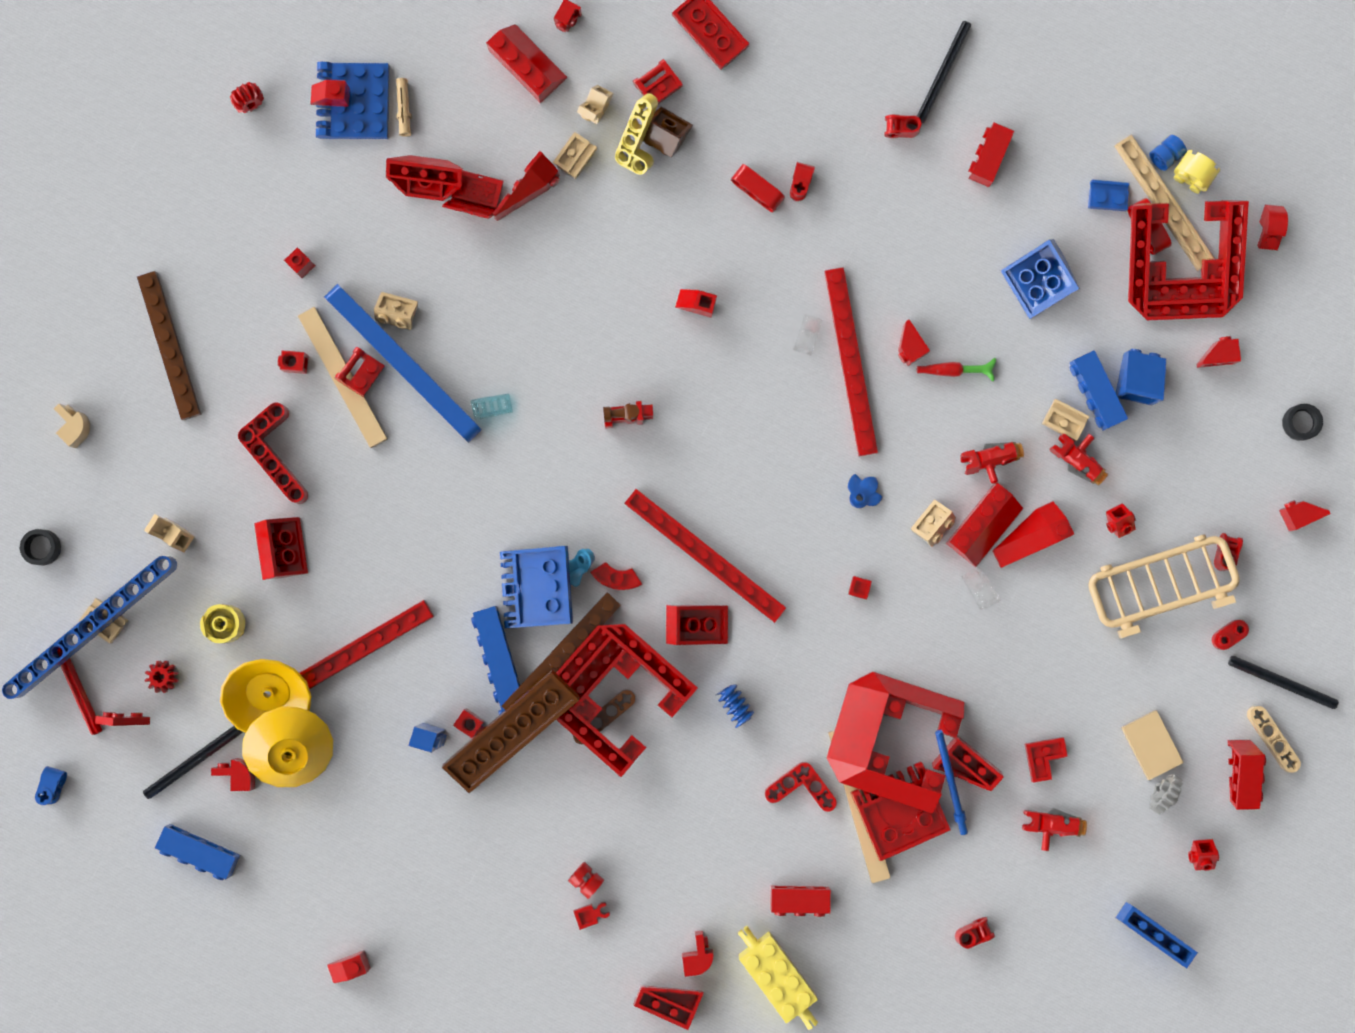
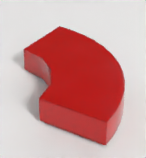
[590,562,643,590]

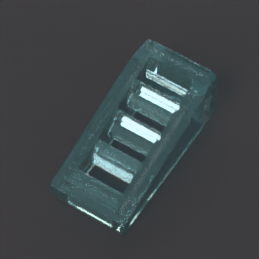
[471,393,513,420]

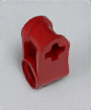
[884,114,922,138]
[790,162,815,201]
[1214,533,1243,571]
[955,917,995,949]

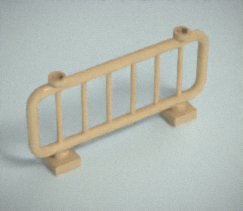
[1088,534,1240,638]

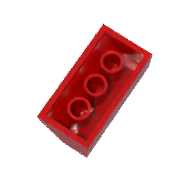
[486,24,567,103]
[946,483,1023,567]

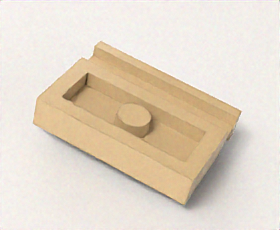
[553,132,597,179]
[1042,399,1090,442]
[79,598,129,643]

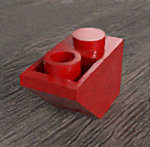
[675,289,717,318]

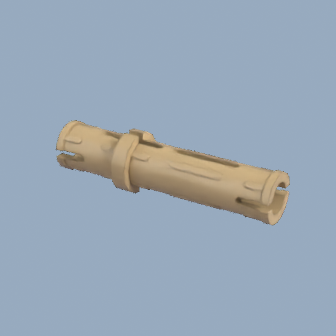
[396,78,412,137]

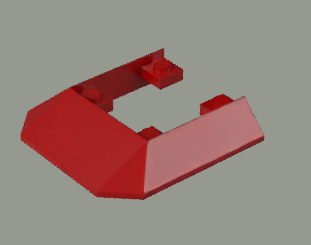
[1128,200,1249,321]
[556,624,698,777]
[826,672,965,814]

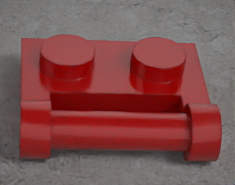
[633,59,683,104]
[334,347,385,398]

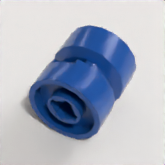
[1149,135,1187,171]

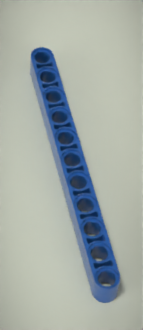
[324,284,482,443]
[2,556,177,699]

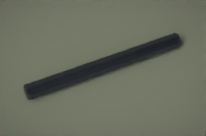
[917,21,971,123]
[1228,656,1339,709]
[143,726,243,799]

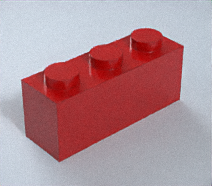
[968,122,1014,187]
[770,885,831,917]

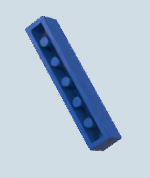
[471,606,520,715]

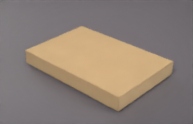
[1121,710,1183,780]

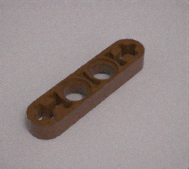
[573,689,635,745]

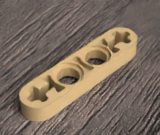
[1247,706,1301,773]

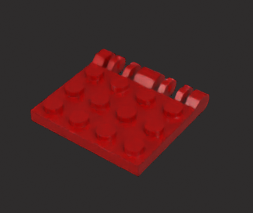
[850,761,951,861]

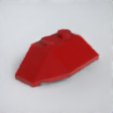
[386,155,463,201]

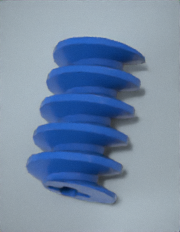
[716,684,754,728]

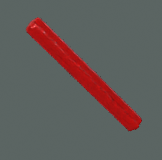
[57,647,102,735]

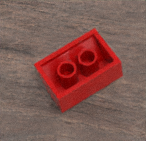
[254,517,308,580]

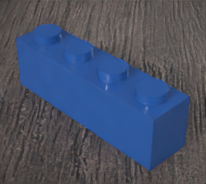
[1069,350,1128,431]
[155,824,241,880]
[1115,902,1198,969]

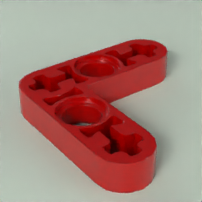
[764,762,837,812]

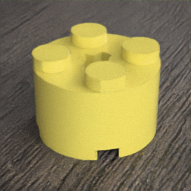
[1173,150,1220,194]
[200,604,245,643]

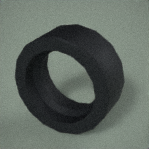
[1282,403,1323,441]
[19,529,61,566]

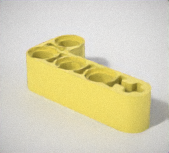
[615,94,658,175]

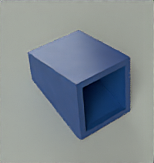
[1115,349,1166,406]

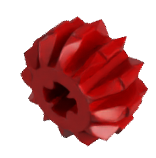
[230,82,264,113]
[144,661,179,693]

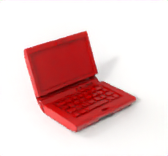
[442,170,504,219]

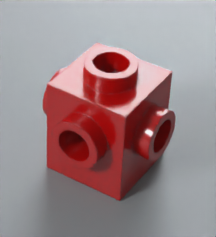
[1106,503,1136,538]
[1188,839,1219,871]

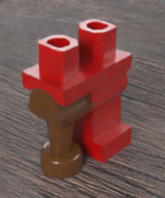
[603,401,653,429]

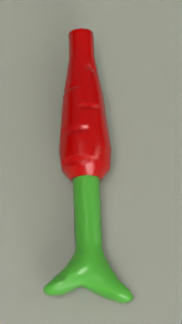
[916,358,996,381]

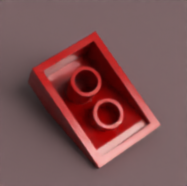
[666,605,728,645]

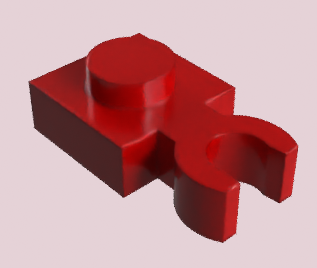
[573,902,610,930]

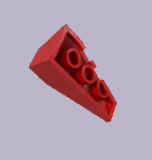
[493,151,560,221]
[992,501,1075,568]

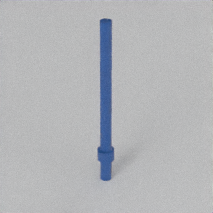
[935,730,968,835]

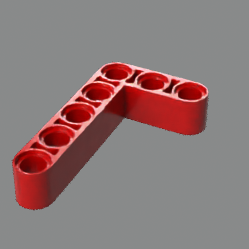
[238,402,308,504]

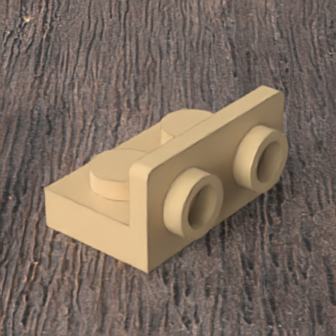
[374,292,418,330]
[911,499,956,547]

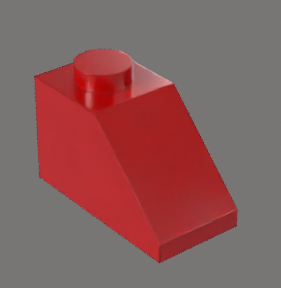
[310,80,350,107]
[898,319,930,366]
[1196,336,1241,368]
[1279,500,1331,531]
[327,950,371,983]

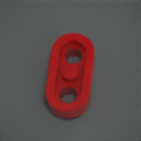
[1212,620,1249,650]

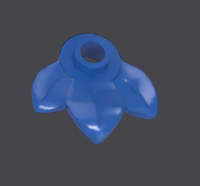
[847,474,883,508]

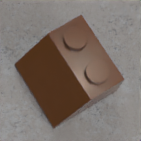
[643,106,693,158]

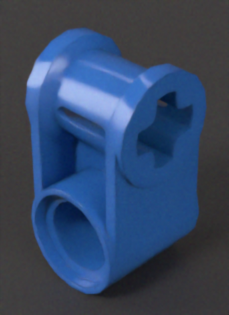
[35,766,67,805]

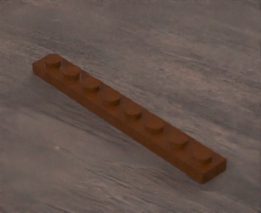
[137,271,201,421]
[501,592,621,710]

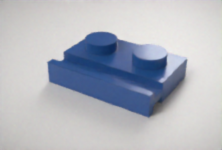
[1088,180,1129,212]

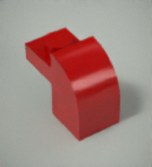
[1257,204,1288,251]
[211,758,255,791]
[682,931,714,977]

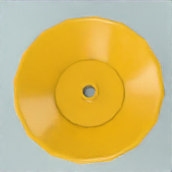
[220,659,312,733]
[242,707,333,787]

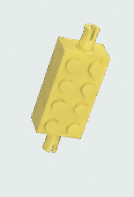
[738,926,818,1030]

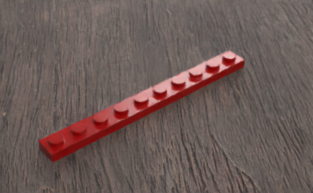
[824,267,878,457]
[624,489,786,623]

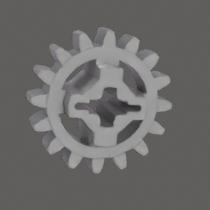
[1149,774,1183,815]

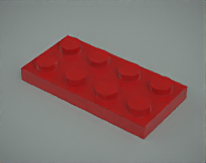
[672,0,749,70]

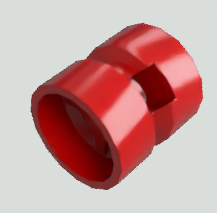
[568,862,604,899]

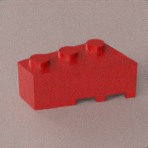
[932,735,1004,791]
[1228,740,1266,810]
[633,985,704,1030]

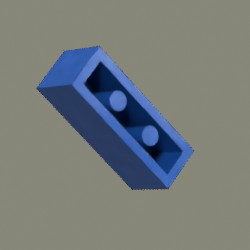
[408,723,447,753]

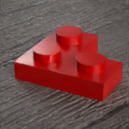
[95,712,150,726]
[1024,737,1068,783]

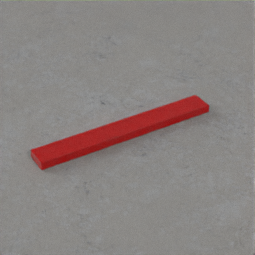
[299,600,434,690]

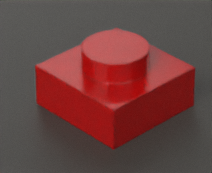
[848,576,872,600]

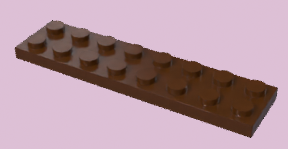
[441,670,580,793]

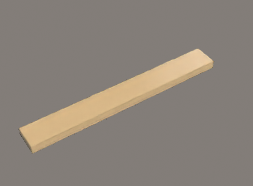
[1114,134,1215,271]
[298,307,388,448]
[828,731,890,883]

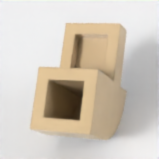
[577,85,614,124]
[54,404,90,448]
[144,514,195,553]

